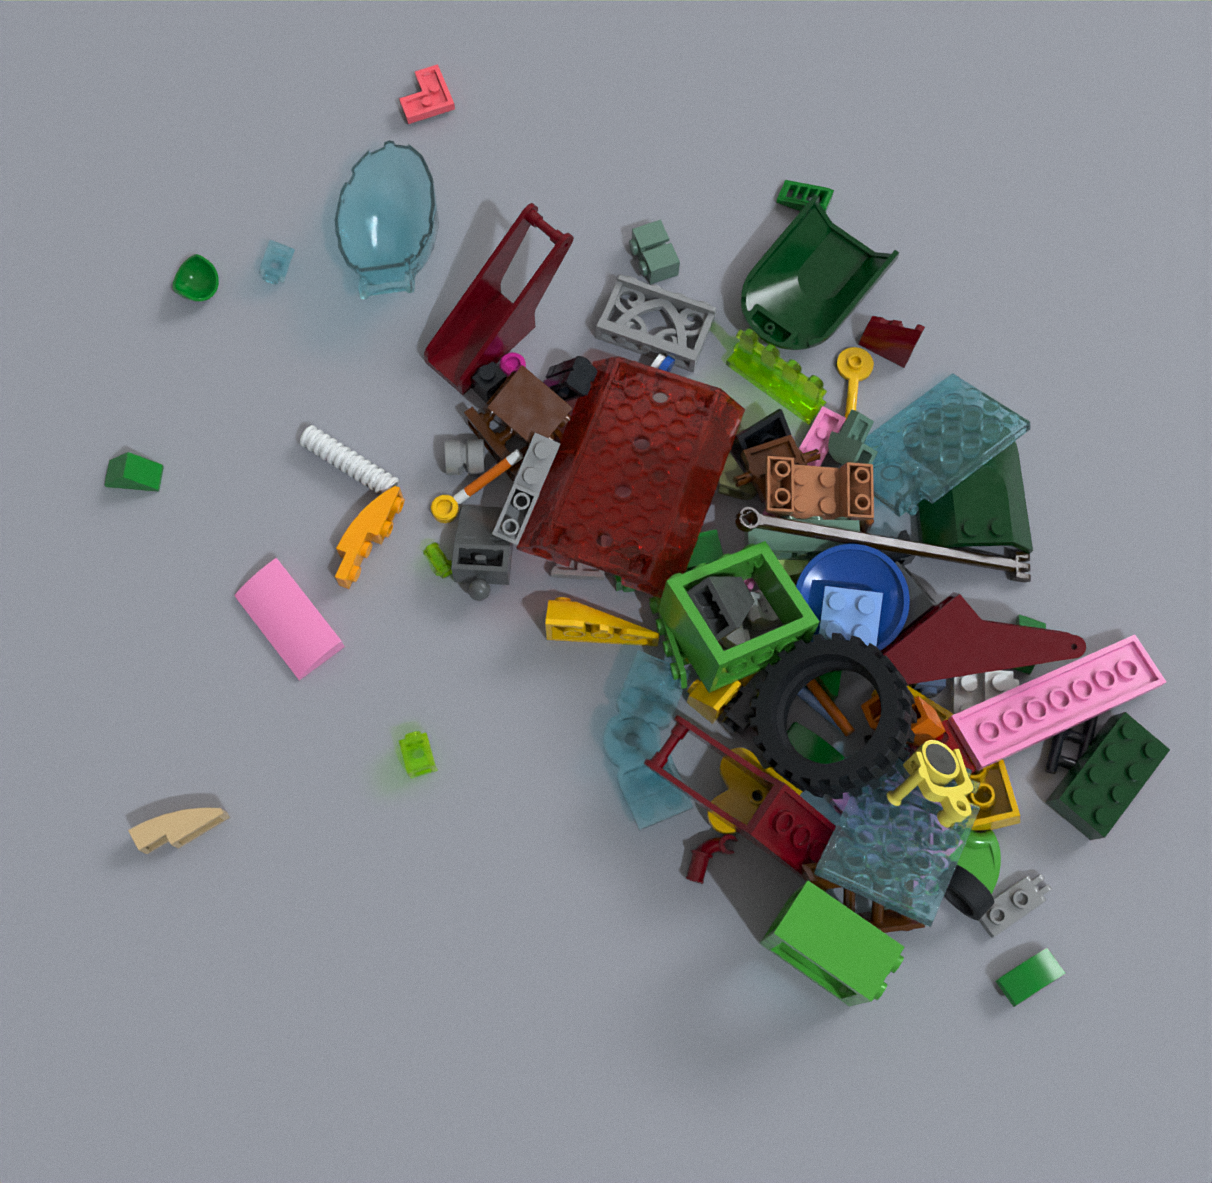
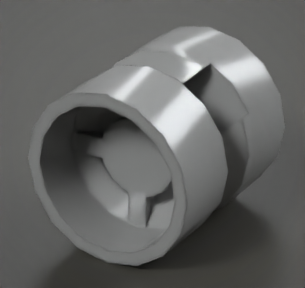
[445,439,485,475]

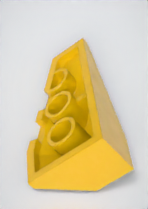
[545,597,659,647]
[687,672,757,724]
[955,753,1021,831]

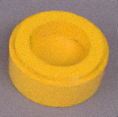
[431,495,459,523]

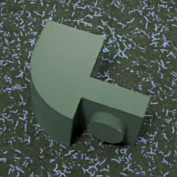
[828,409,878,465]

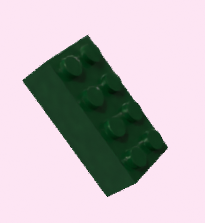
[1046,712,1170,840]

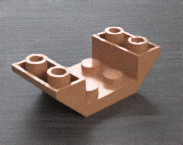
[766,456,874,521]

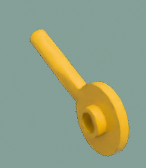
[836,347,874,421]

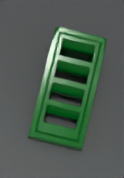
[776,180,834,212]

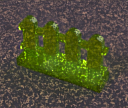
[726,328,827,425]

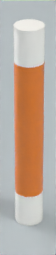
[454,449,524,504]

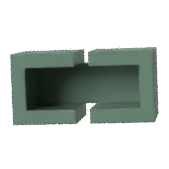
[629,219,680,285]

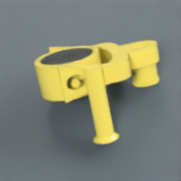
[887,740,973,828]

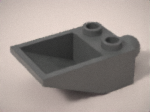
[451,505,513,601]

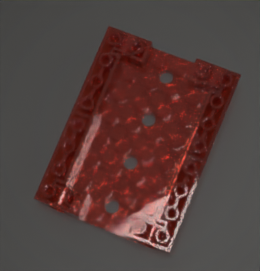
[516,356,745,598]

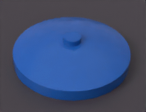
[796,544,910,650]

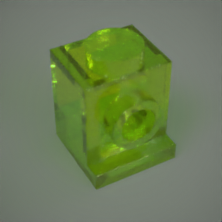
[398,731,438,779]

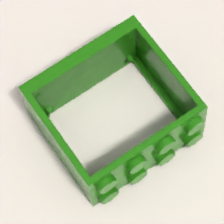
[658,541,819,693]
[759,880,905,1007]

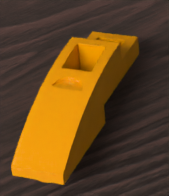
[335,486,405,589]

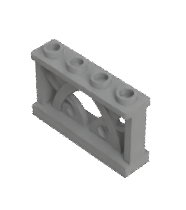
[596,275,716,373]

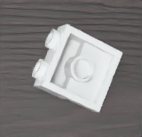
[951,670,1019,714]

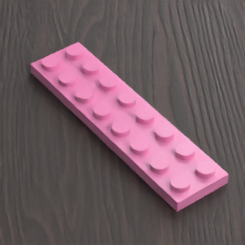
[948,635,1166,770]

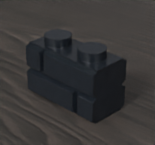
[543,356,598,402]

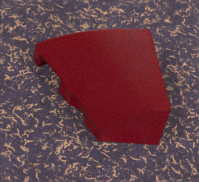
[858,316,925,368]

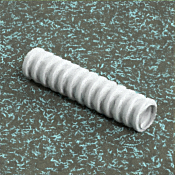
[300,425,399,495]

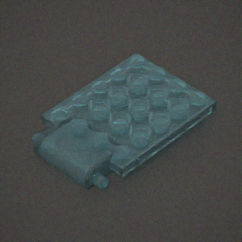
[857,373,1031,517]
[814,742,980,927]

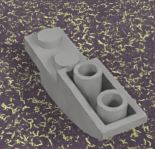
[492,433,560,545]

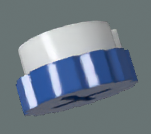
[648,353,675,384]

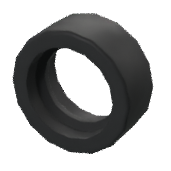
[936,864,995,920]

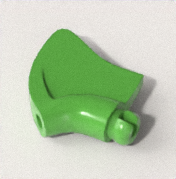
[945,823,1001,894]

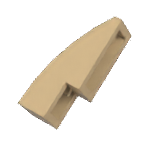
[128,808,230,854]

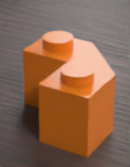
[861,694,946,747]

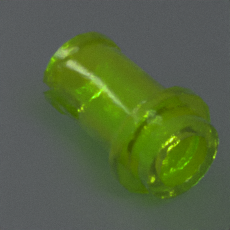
[423,542,452,579]

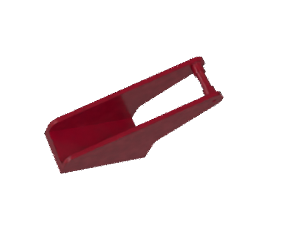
[424,203,574,395]
[880,592,1086,684]
[643,715,853,880]

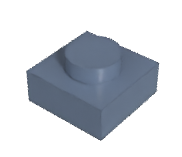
[911,679,946,696]

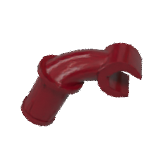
[685,834,738,884]

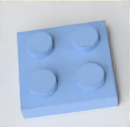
[819,586,883,646]

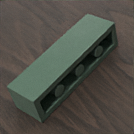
[744,516,860,560]

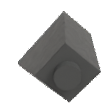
[687,577,755,642]

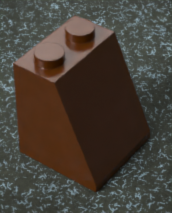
[482,365,572,446]

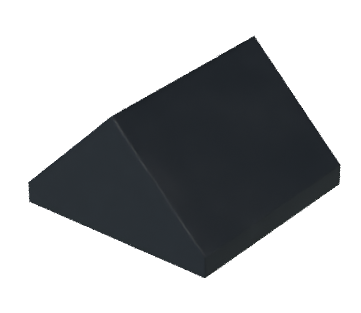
[732,409,791,471]

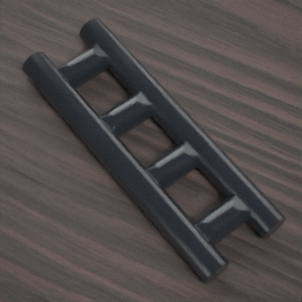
[1045,715,1099,774]

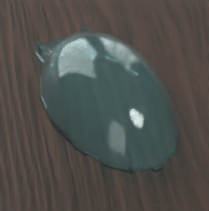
[334,140,439,300]

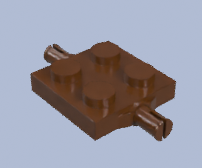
[733,434,821,503]

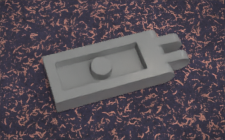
[979,874,1052,938]

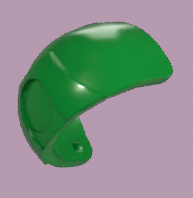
[172,254,219,301]

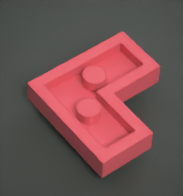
[399,64,455,124]

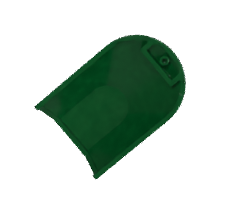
[741,195,900,350]
[910,406,1033,558]

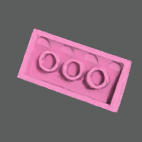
[234,558,345,681]

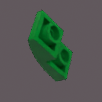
[787,722,845,764]
[995,948,1066,1007]

